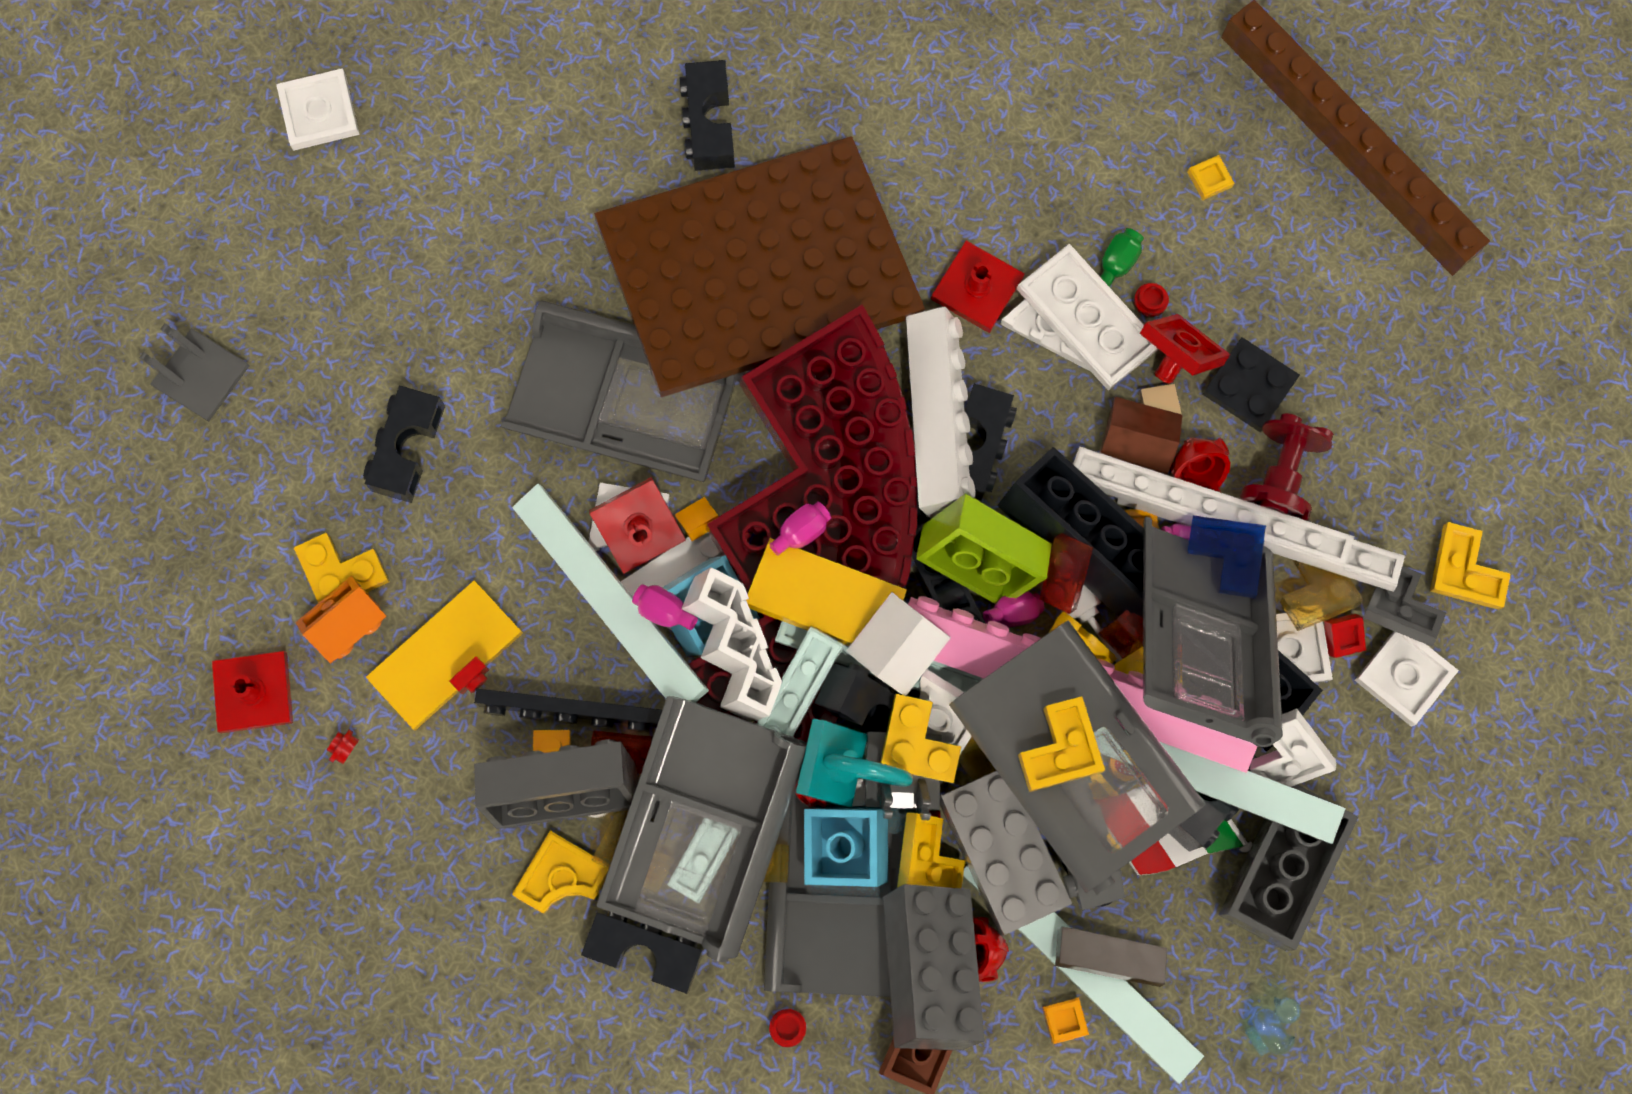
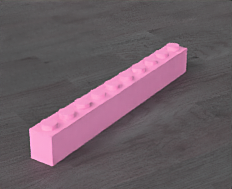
[908,596,1257,773]

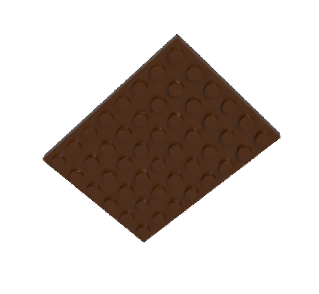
[594,136,925,398]

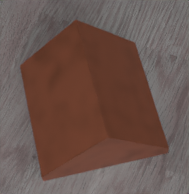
[1099,397,1183,475]
[878,1037,953,1094]

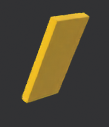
[746,538,907,646]
[366,581,523,731]

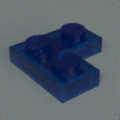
[1187,515,1266,598]

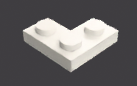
[1250,709,1336,787]

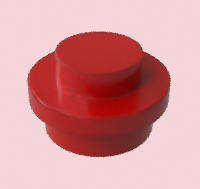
[1134,283,1169,317]
[327,729,359,764]
[769,1009,806,1047]

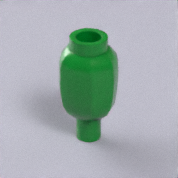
[1100,228,1144,287]

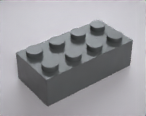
[474,740,638,829]
[1218,784,1358,951]
[883,884,985,1050]

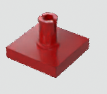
[931,240,1025,333]
[1139,314,1231,384]
[589,477,686,574]
[212,651,293,734]

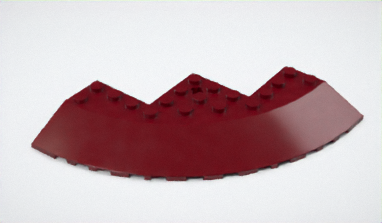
[688,304,917,743]

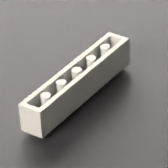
[906,306,975,519]

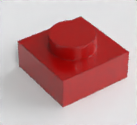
[1324,613,1366,658]
[449,656,490,694]

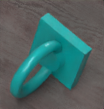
[796,719,913,808]

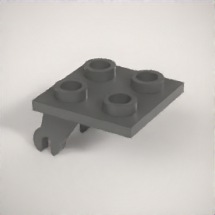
[139,323,250,422]
[865,732,942,821]

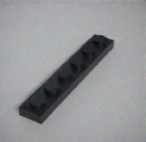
[474,688,662,733]

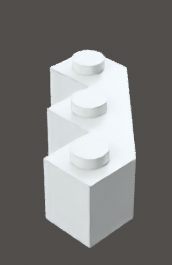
[682,567,782,722]

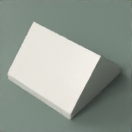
[846,592,951,696]

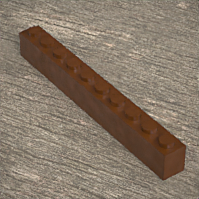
[1221,0,1490,276]

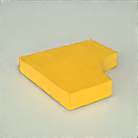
[512,831,610,914]

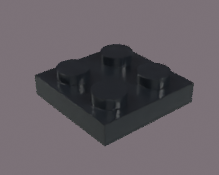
[1202,337,1300,433]

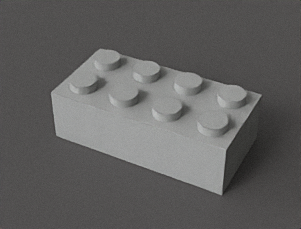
[940,771,1072,935]

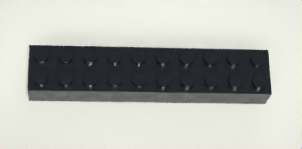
[997,447,1323,752]

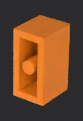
[295,575,387,664]

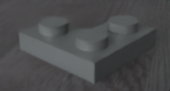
[1363,566,1446,647]

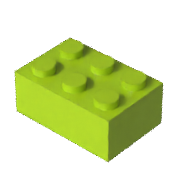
[916,493,1052,604]

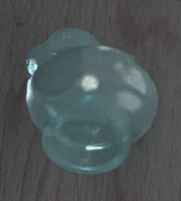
[1245,997,1301,1057]

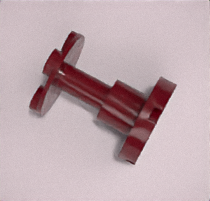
[1239,413,1334,521]

